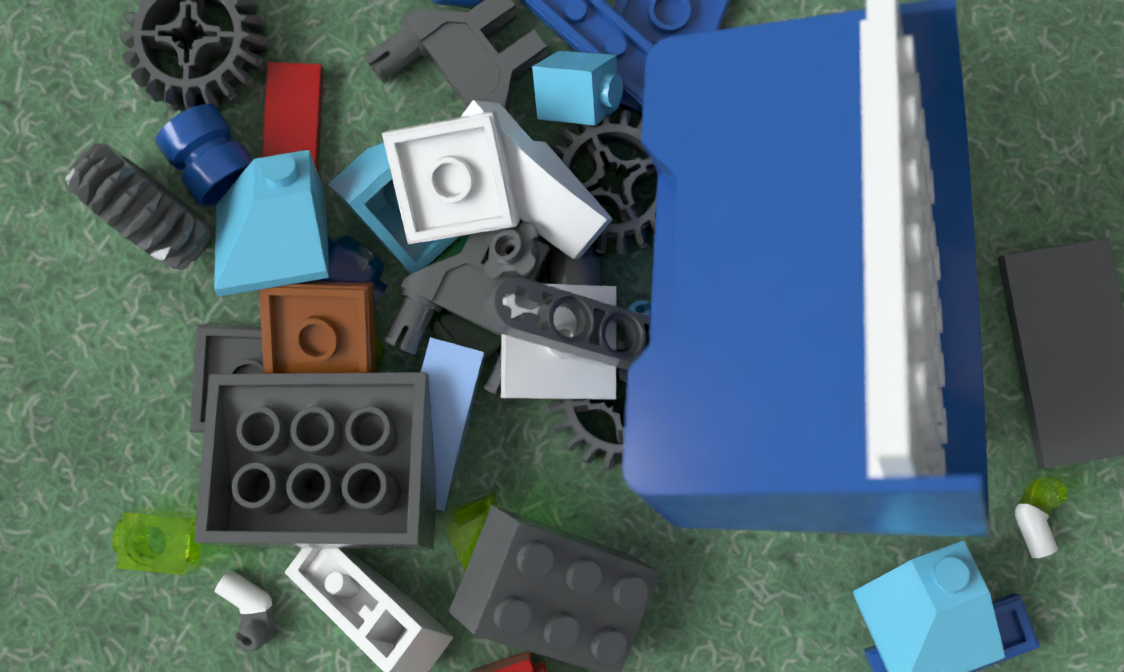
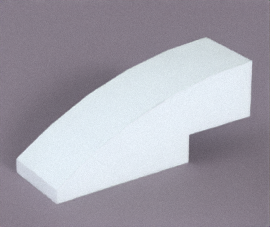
[461,100,613,259]

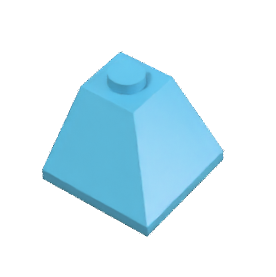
[328,142,459,274]
[214,150,329,297]
[853,540,1005,672]

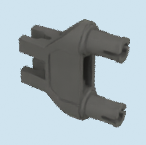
[363,0,547,112]
[383,231,550,403]

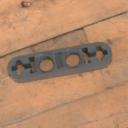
[483,277,651,370]

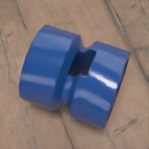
[156,104,253,207]

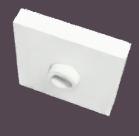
[382,110,520,245]
[501,284,616,399]

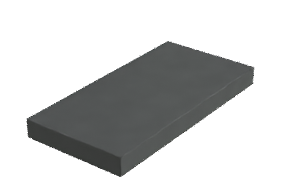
[998,238,1124,468]

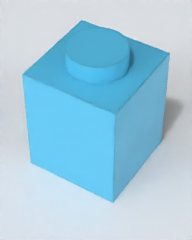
[532,50,623,126]

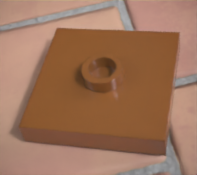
[259,281,376,374]

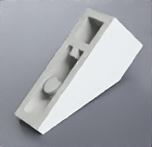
[284,548,454,672]

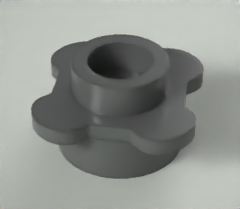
[484,222,540,280]

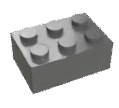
[449,505,661,672]

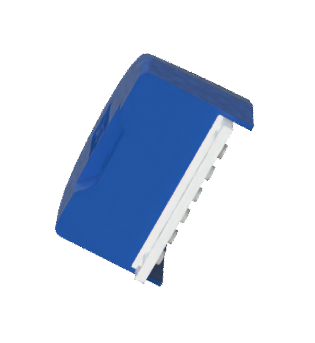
[623,0,989,537]

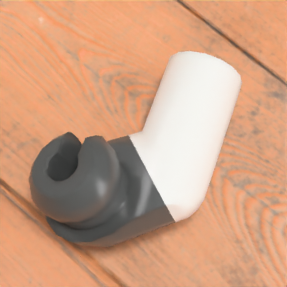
[215,569,275,651]

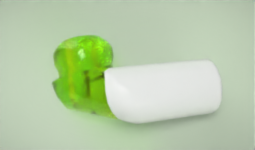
[1015,476,1068,558]

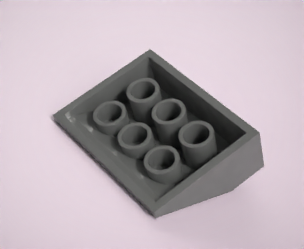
[194,372,437,550]

